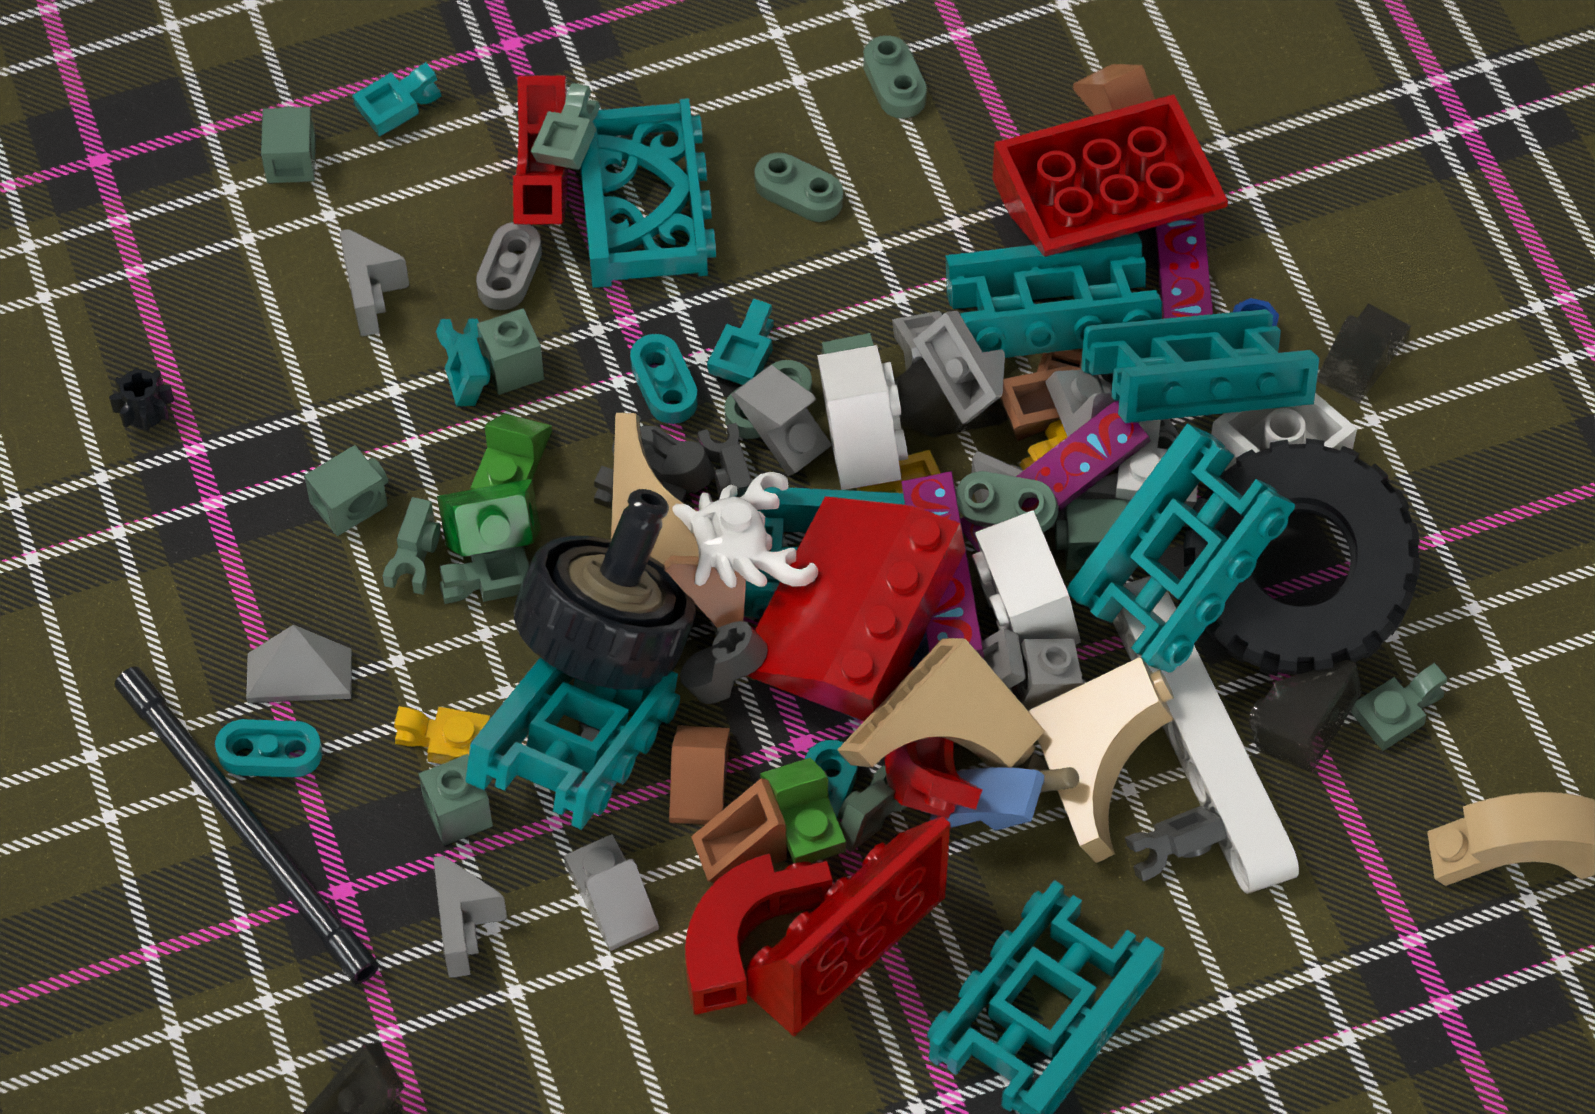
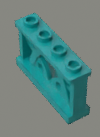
[581,98,716,288]

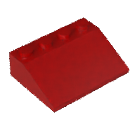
[992,94,1228,257]
[747,496,966,721]
[747,816,950,1037]

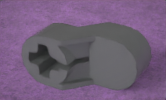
[612,426,715,494]
[680,621,768,704]

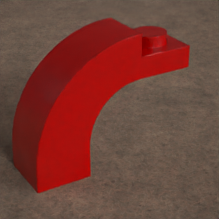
[513,75,568,224]
[885,666,983,819]
[685,854,832,1015]

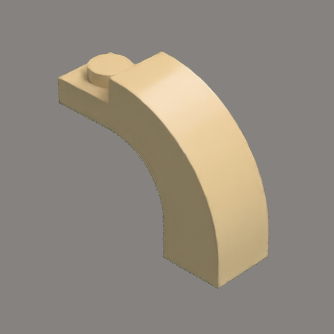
[1427,792,1595,886]

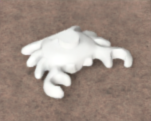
[672,472,818,588]

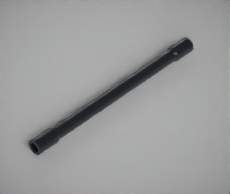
[114,666,379,985]

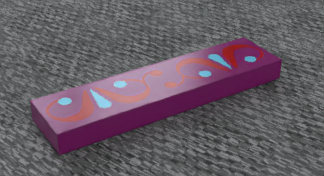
[1154,214,1213,319]
[961,401,1151,552]
[901,471,985,658]

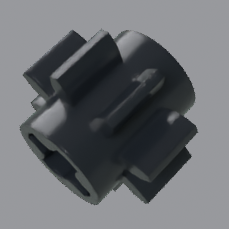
[109,367,174,431]

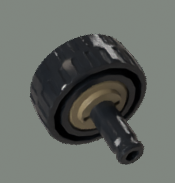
[514,489,696,690]

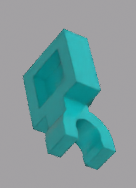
[352,62,442,137]
[707,299,774,385]
[436,318,490,406]

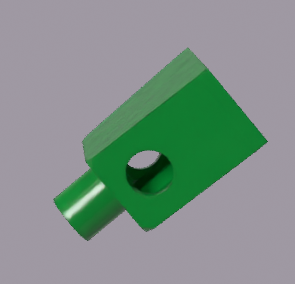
[437,479,541,556]

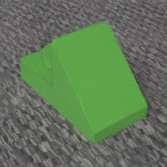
[470,413,552,490]
[760,758,846,863]

